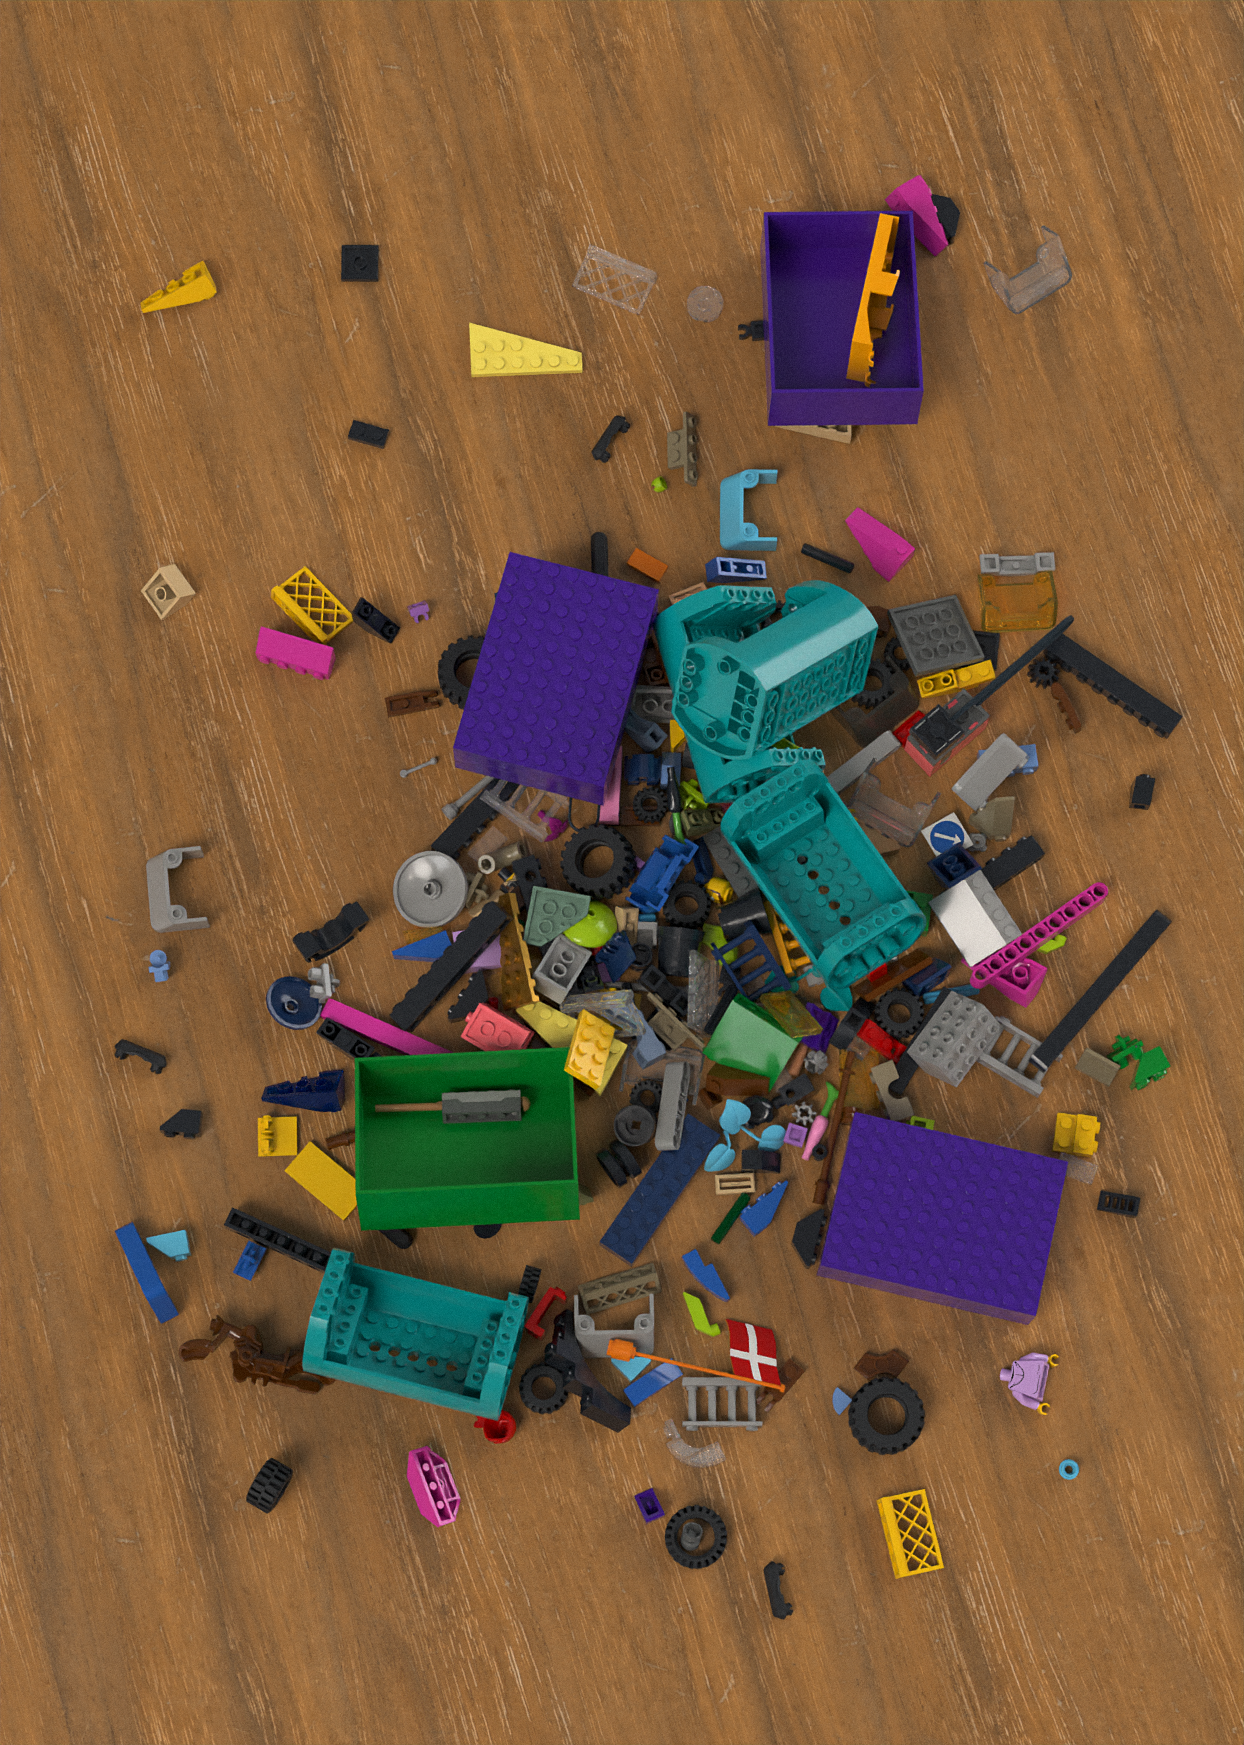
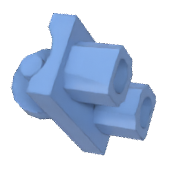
[149,950,171,982]

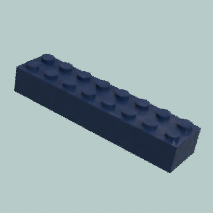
[599,1114,721,1267]

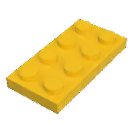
[564,1009,615,1090]

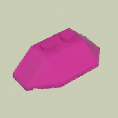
[407,1446,461,1527]

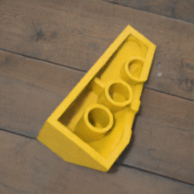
[140,261,217,313]

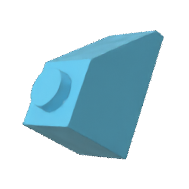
[146,1230,191,1262]

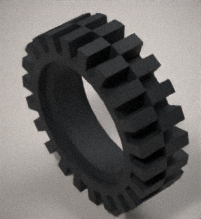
[665,1505,727,1569]

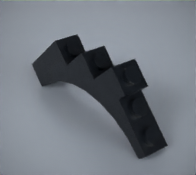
[544,1309,631,1433]

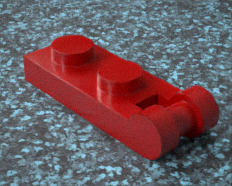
[857,1019,907,1065]

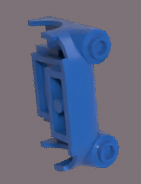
[625,835,699,914]

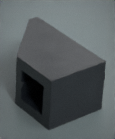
[1129,774,1155,810]
[160,1109,203,1140]

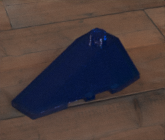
[261,1069,345,1113]

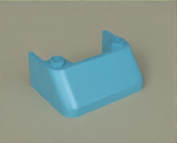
[720,469,778,551]

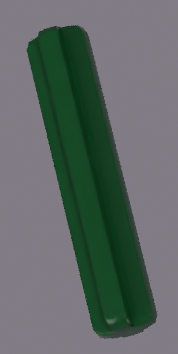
[711,1193,750,1244]

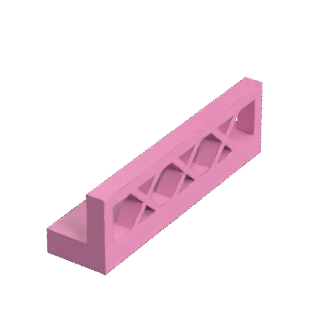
[600,746,623,825]

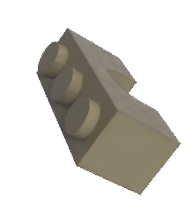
[869,1060,915,1121]

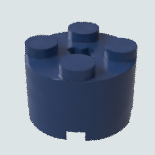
[624,754,662,786]

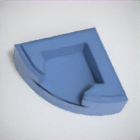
[832,1387,852,1416]

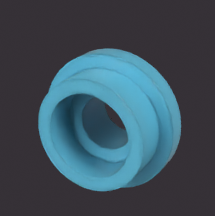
[1059,1459,1079,1480]

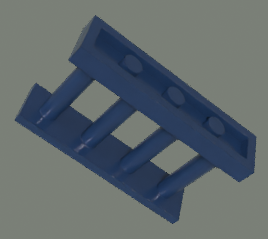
[710,920,792,1002]

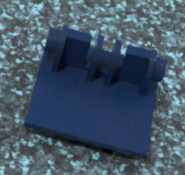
[595,930,636,983]

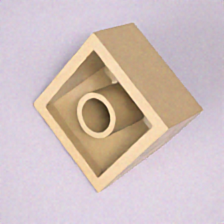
[141,564,196,620]

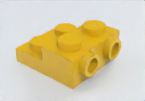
[1052,1113,1100,1158]

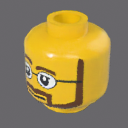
[704,877,733,904]

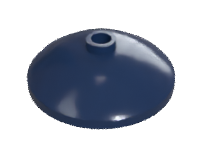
[266,976,322,1030]

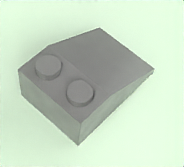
[531,934,592,1005]

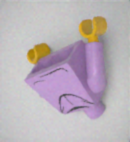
[1000,1353,1059,1415]

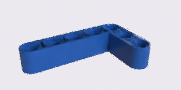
[115,1222,179,1324]

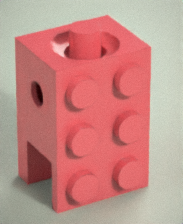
[460,1003,535,1051]

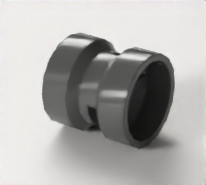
[680,1522,703,1551]

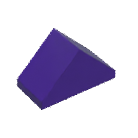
[634,1488,665,1525]

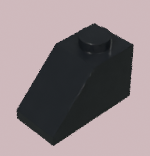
[741,1150,780,1174]

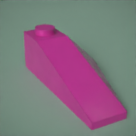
[885,175,949,256]
[845,507,915,582]
[961,952,1047,1008]

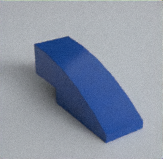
[682,1249,730,1302]
[623,1358,683,1408]

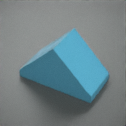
[611,1357,651,1383]

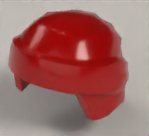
[473,1410,517,1444]

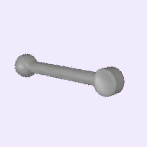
[400,757,437,778]

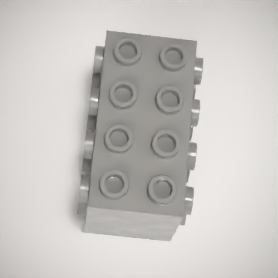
[907,991,1001,1087]

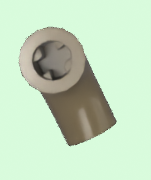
[478,841,528,874]

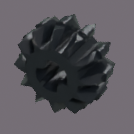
[1027,656,1060,689]

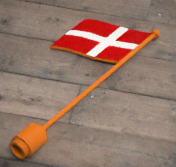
[606,1319,785,1392]

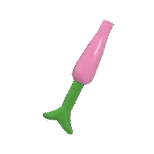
[802,1082,847,1161]

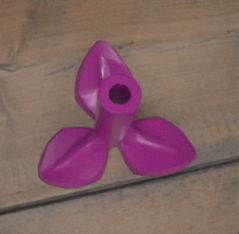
[537,810,569,842]

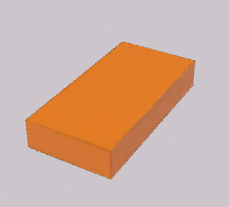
[627,548,668,583]

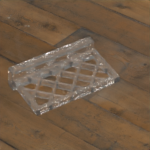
[572,244,658,315]
[687,950,719,1038]
[559,989,647,1038]

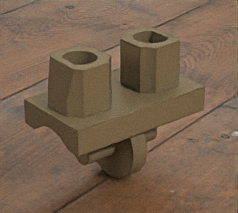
[464,872,489,909]

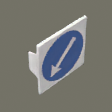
[921,812,973,857]

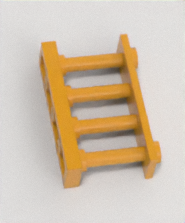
[763,901,811,978]

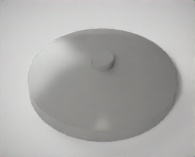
[393,851,468,928]

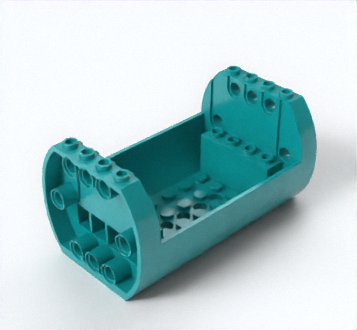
[671,580,878,760]
[652,585,826,803]
[720,760,926,990]
[302,1248,529,1421]

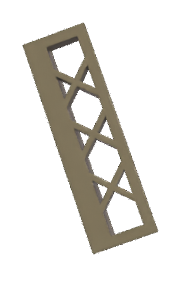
[578,1263,662,1315]

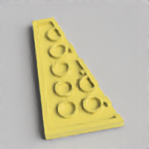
[469,323,582,377]
[516,1002,628,1096]

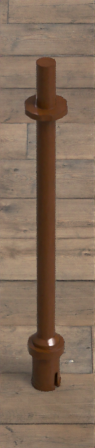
[812,1051,856,1205]

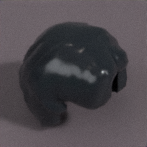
[742,1095,774,1129]

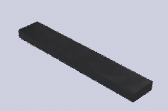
[889,987,951,1096]

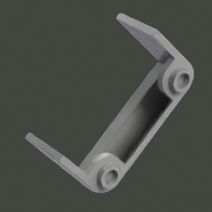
[951,733,1030,813]
[146,846,210,933]
[574,1294,654,1358]

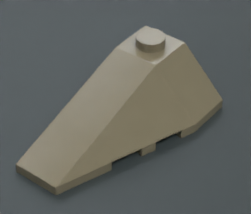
[968,796,1015,842]

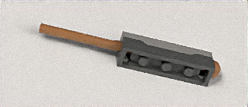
[375,1089,531,1124]

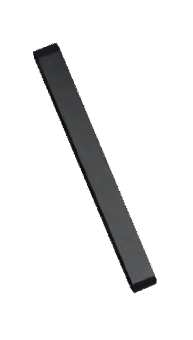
[1028,909,1172,1073]

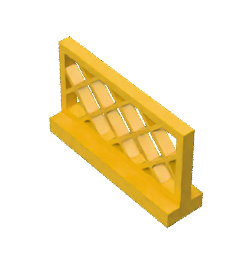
[271,566,353,646]
[876,1489,944,1579]

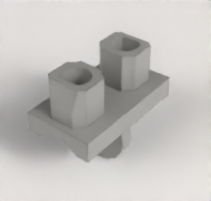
[308,963,340,1003]

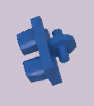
[233,1241,267,1281]

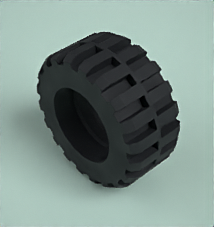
[438,635,484,710]
[560,824,637,901]
[848,1377,925,1455]

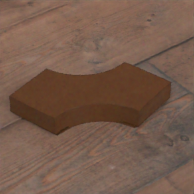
[853,1349,909,1381]

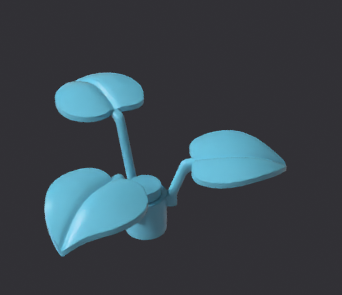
[704,1099,786,1172]

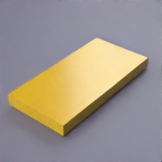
[285,1142,357,1221]

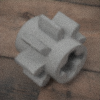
[804,1050,829,1075]
[792,1101,816,1127]

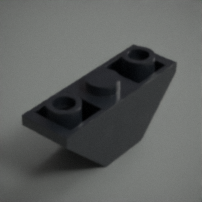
[931,194,960,245]
[352,597,400,644]
[579,955,604,999]
[447,969,489,1023]
[828,997,876,1053]
[316,1017,375,1060]
[791,1209,827,1269]

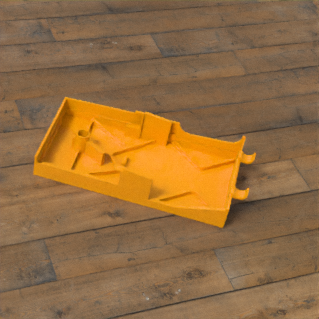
[846,213,900,388]

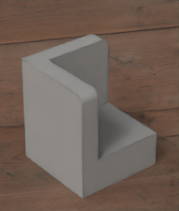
[637,922,657,949]

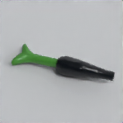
[667,767,687,845]

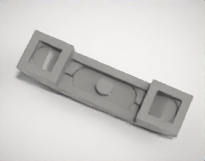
[979,552,1055,576]

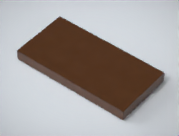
[852,949,933,1002]

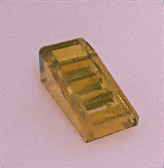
[402,926,444,945]

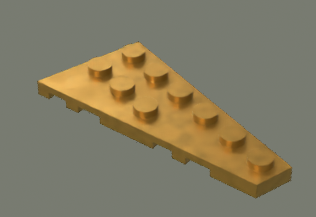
[498,892,540,1011]

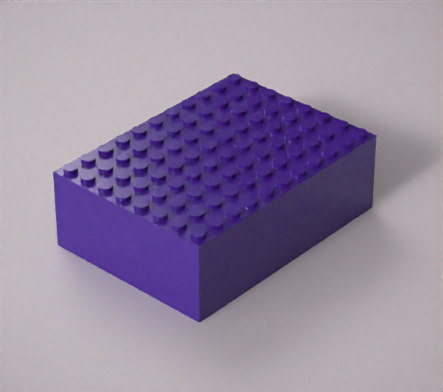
[760,211,924,426]
[453,552,659,806]
[817,1112,1068,1325]

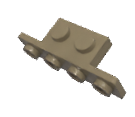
[667,411,698,487]
[647,992,705,1052]

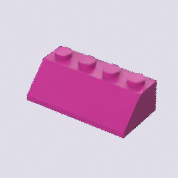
[255,626,336,680]

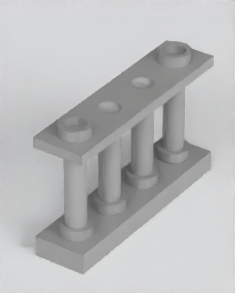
[976,1016,1063,1098]
[682,1377,762,1431]

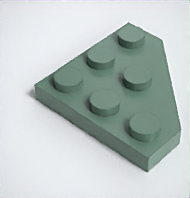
[523,886,591,947]

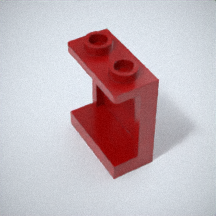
[524,1287,567,1342]

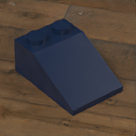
[927,843,982,889]
[902,957,952,998]

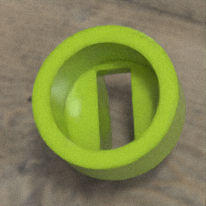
[651,476,667,493]

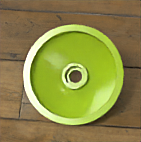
[563,899,617,948]

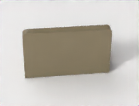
[1075,1048,1121,1087]

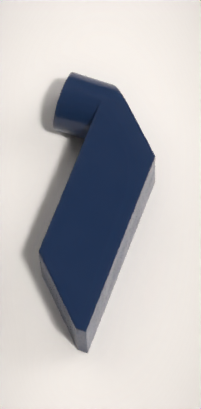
[692,836,714,885]

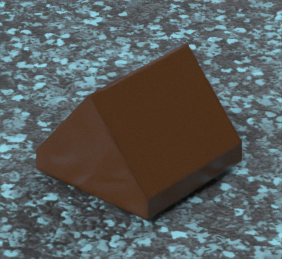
[697,1088,722,1111]

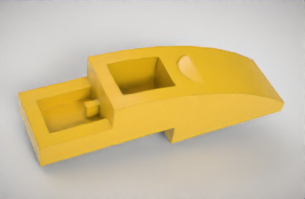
[917,660,996,698]

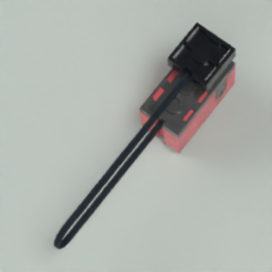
[904,615,1074,777]

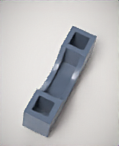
[625,708,668,753]
[601,989,666,1070]

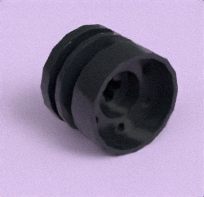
[614,1105,658,1146]

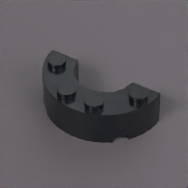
[292,901,370,963]

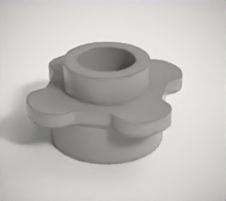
[968,833,987,852]

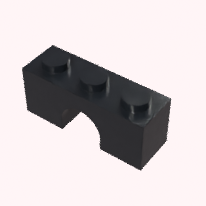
[636,964,697,1017]

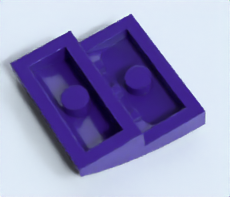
[796,1002,839,1054]

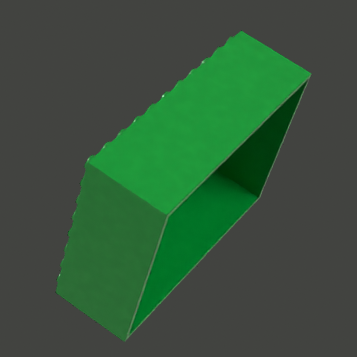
[355,1047,580,1231]

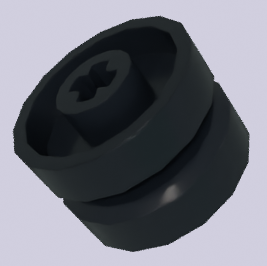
[595,1138,642,1189]

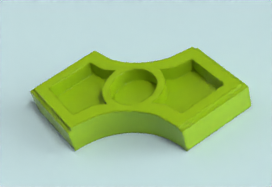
[702,923,738,966]

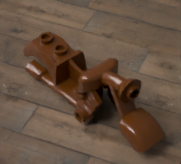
[178,1315,336,1395]

